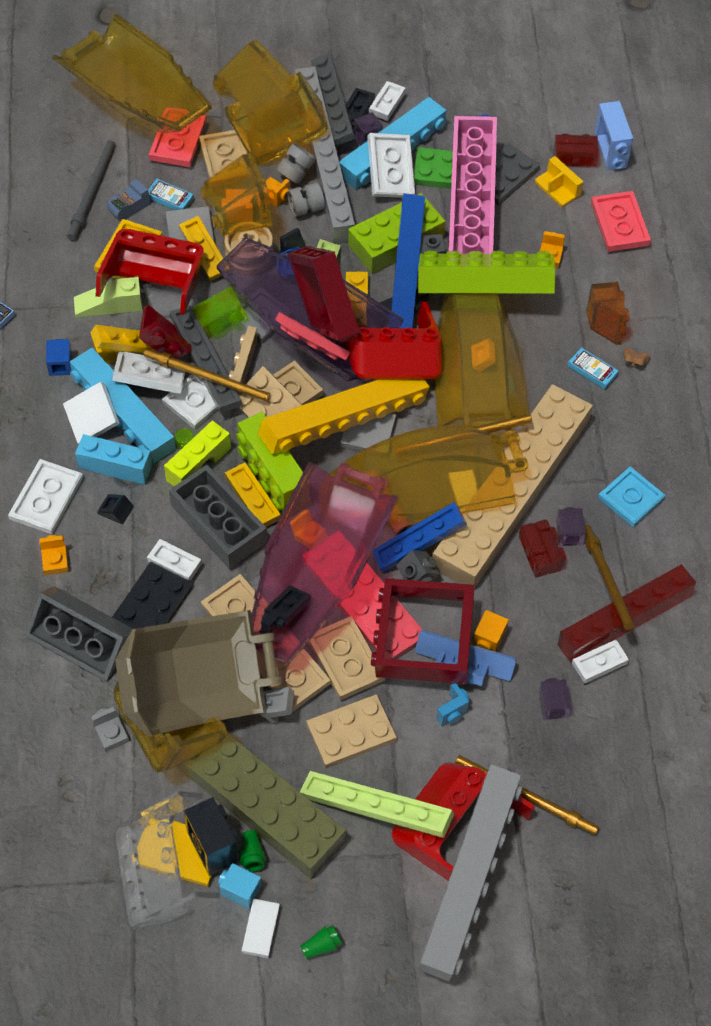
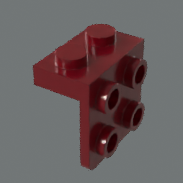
[139,305,191,359]

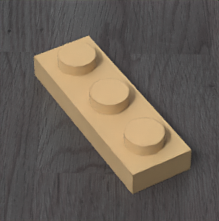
[229,326,258,393]

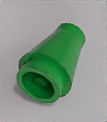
[240,830,266,872]
[300,925,342,960]

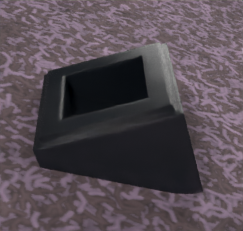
[280,228,306,253]
[97,494,134,524]

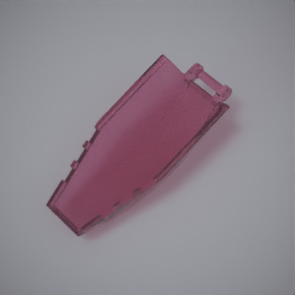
[251,462,399,664]

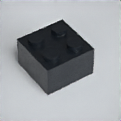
[184,797,240,876]

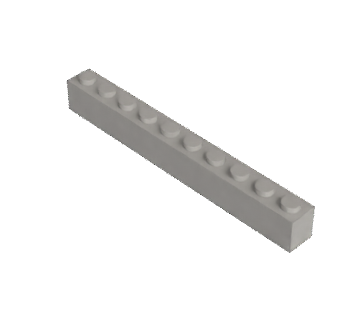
[295,66,355,244]

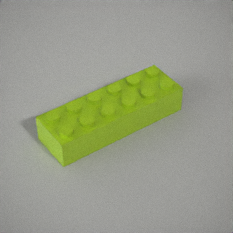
[418,251,555,294]

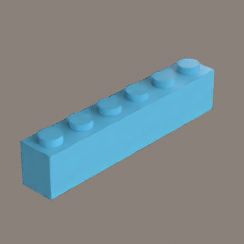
[339,97,447,190]
[70,348,176,464]

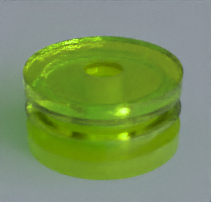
[175,428,194,448]

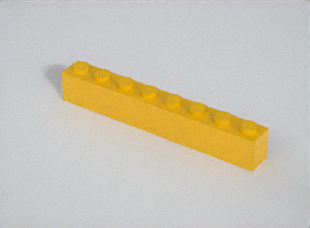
[258,379,430,455]

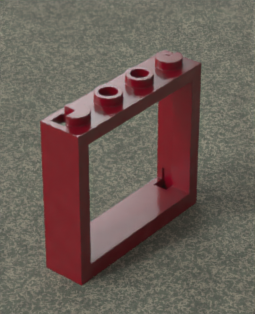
[287,246,359,342]
[371,578,475,684]

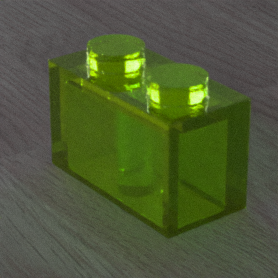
[192,286,248,338]

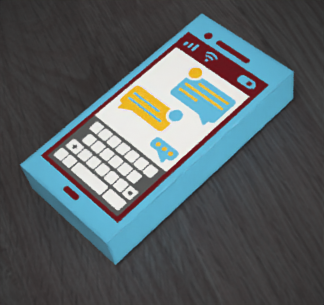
[148,179,194,210]
[568,347,619,390]

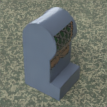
[107,179,150,220]

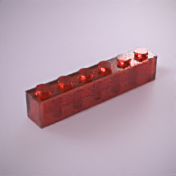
[557,564,696,664]

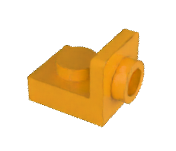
[257,177,290,207]
[540,231,565,269]
[39,535,69,576]

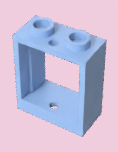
[594,101,633,170]

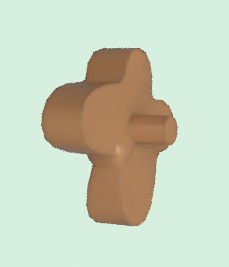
[623,347,650,367]

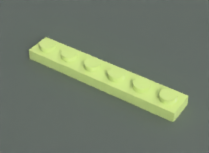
[300,771,454,838]

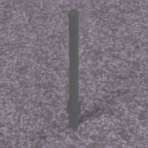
[67,140,115,240]

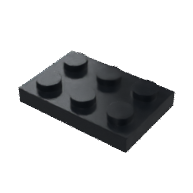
[112,562,193,629]

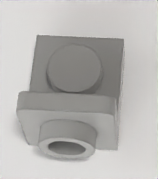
[260,687,294,724]
[91,706,129,752]

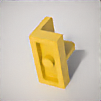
[535,156,584,207]

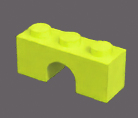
[164,420,231,486]

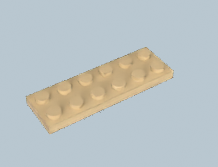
[201,574,331,712]

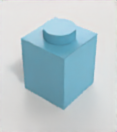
[218,863,262,909]

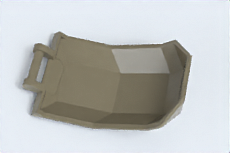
[115,610,281,737]

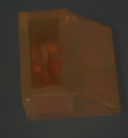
[586,282,629,345]

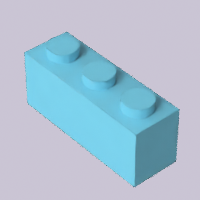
[75,434,153,485]

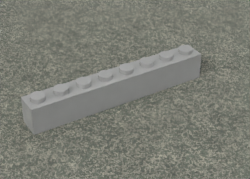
[417,764,523,982]

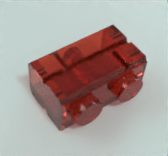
[553,133,599,167]
[519,519,566,578]

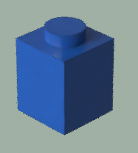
[46,339,72,376]

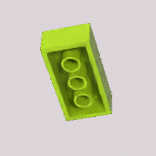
[348,193,446,274]
[236,411,309,518]

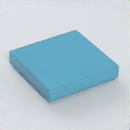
[598,466,666,527]

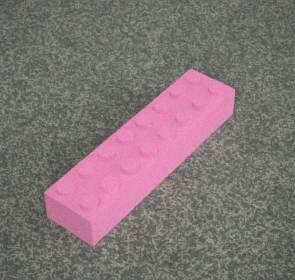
[449,116,497,254]

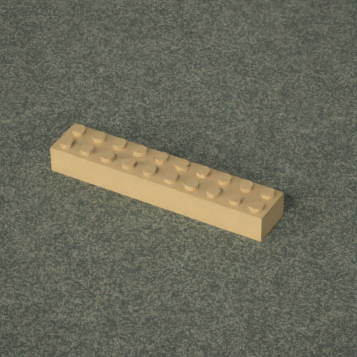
[432,384,593,587]

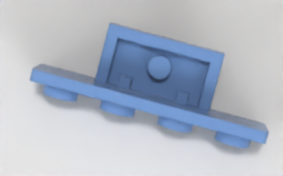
[415,630,516,686]

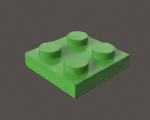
[414,147,453,189]

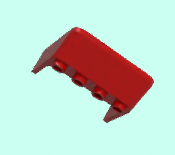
[95,229,204,315]
[343,302,442,379]
[392,763,535,881]

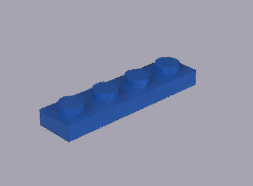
[372,502,467,573]

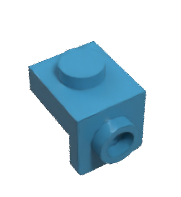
[436,683,470,726]

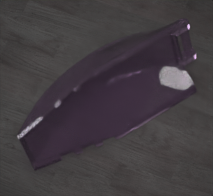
[217,237,403,384]

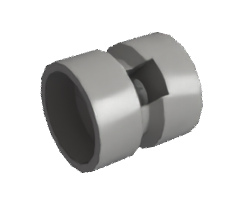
[276,143,316,184]
[287,182,325,217]

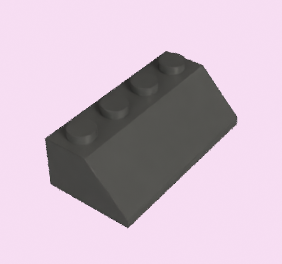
[24,586,133,681]

